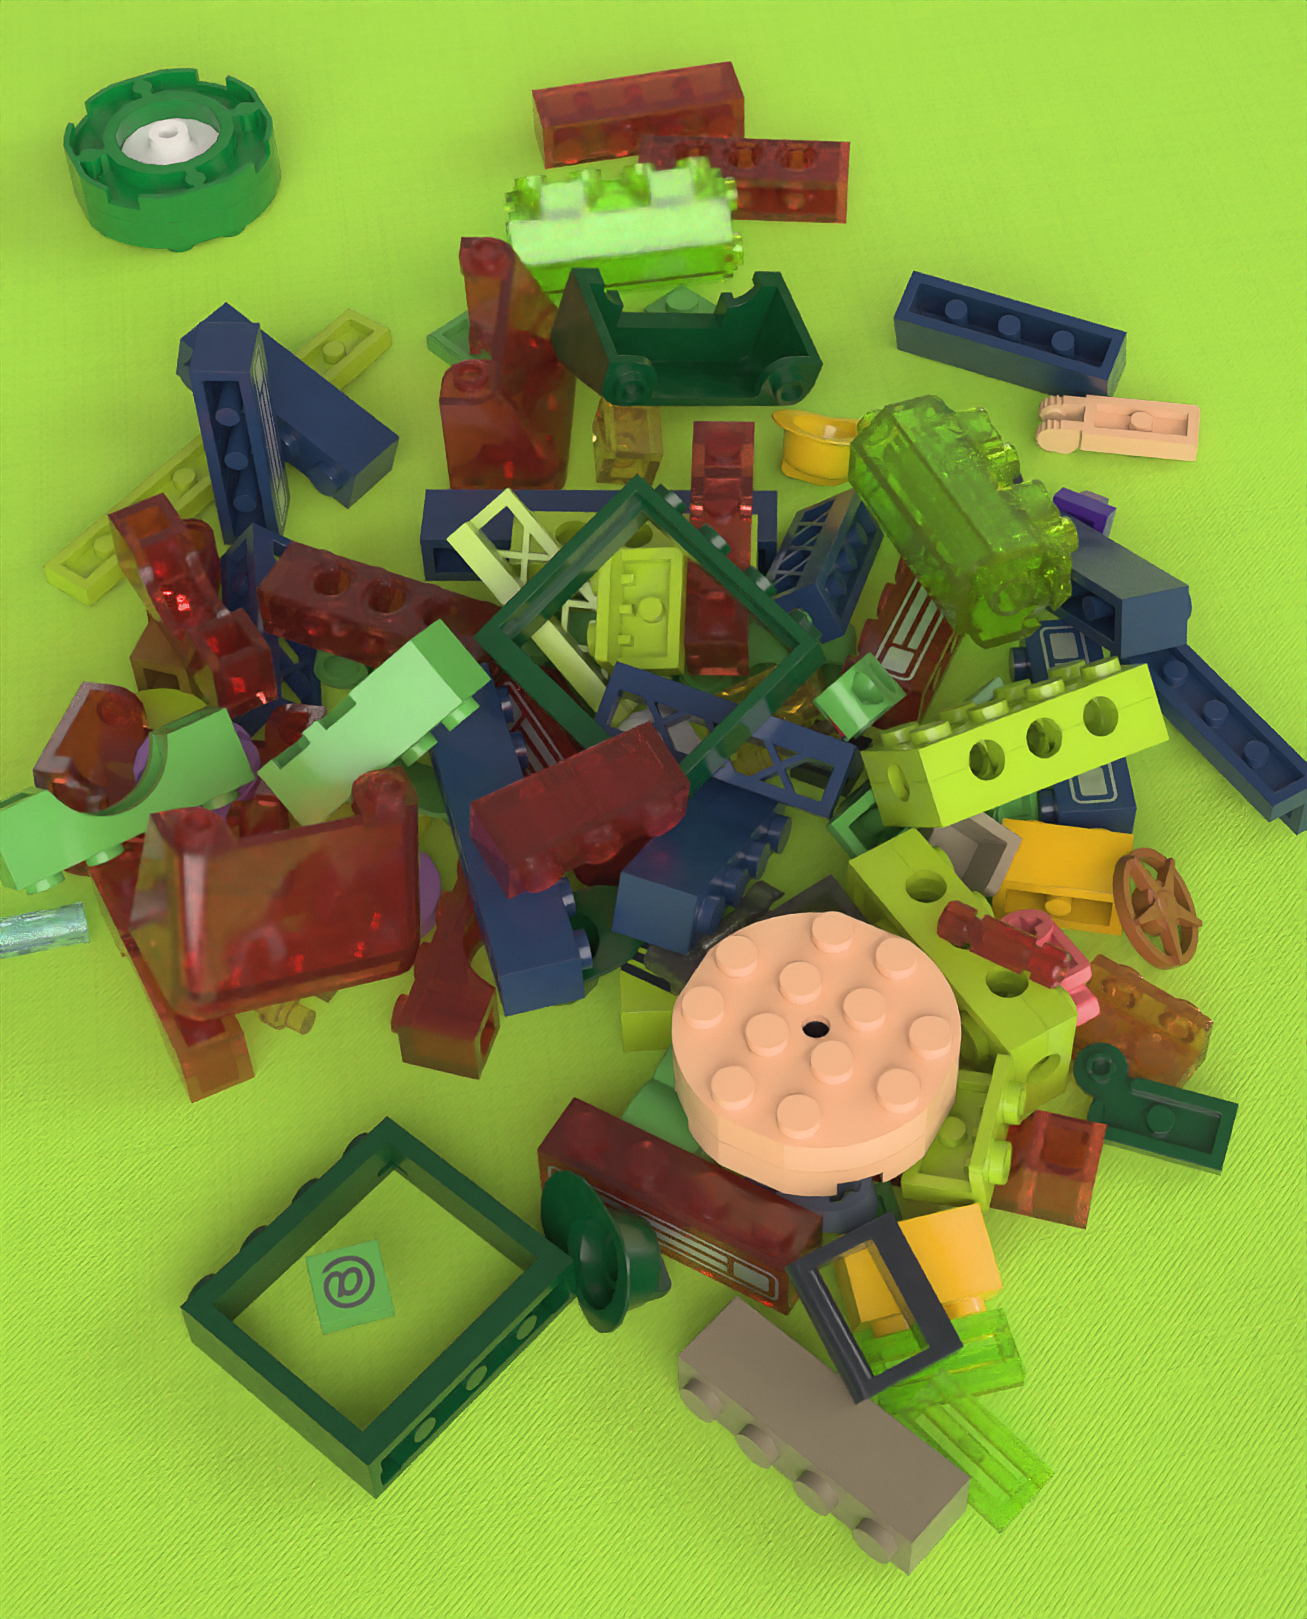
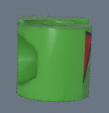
[812,652,907,742]

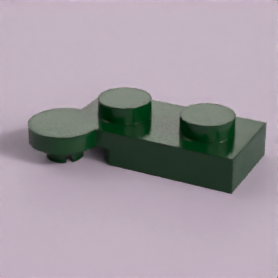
[1073,1042,1239,1176]

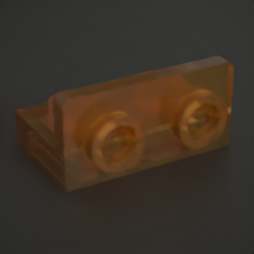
[1071,954,1214,1088]

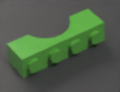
[0,706,256,895]

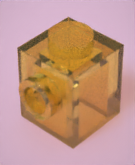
[592,397,663,485]

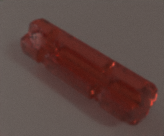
[937,900,1071,989]

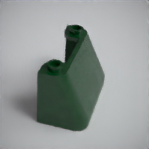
[550,267,823,406]

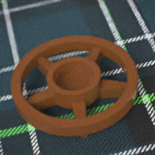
[1112,847,1202,970]

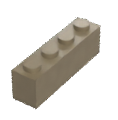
[678,1296,971,1576]

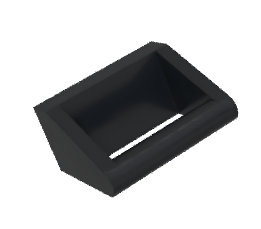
[784,1211,964,1405]

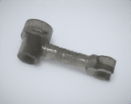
[644,880,785,996]

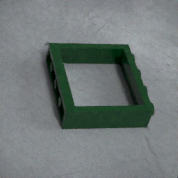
[472,474,827,826]
[180,1116,577,1499]

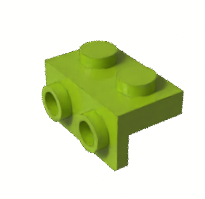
[587,547,689,676]
[900,1053,1026,1212]

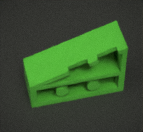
[256,619,491,833]

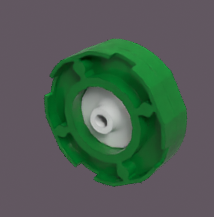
[63,68,281,253]

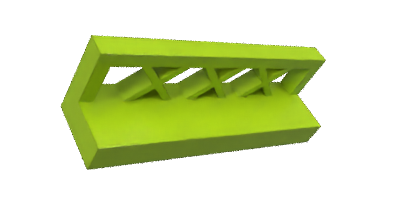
[447,487,671,728]

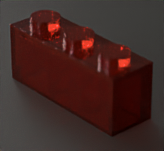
[470,720,690,900]

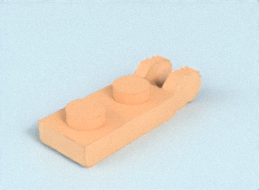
[1035,395,1200,461]

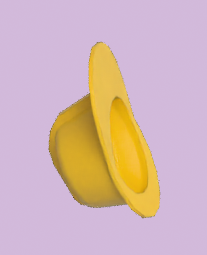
[772,409,910,486]

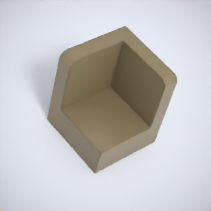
[920,812,1023,897]

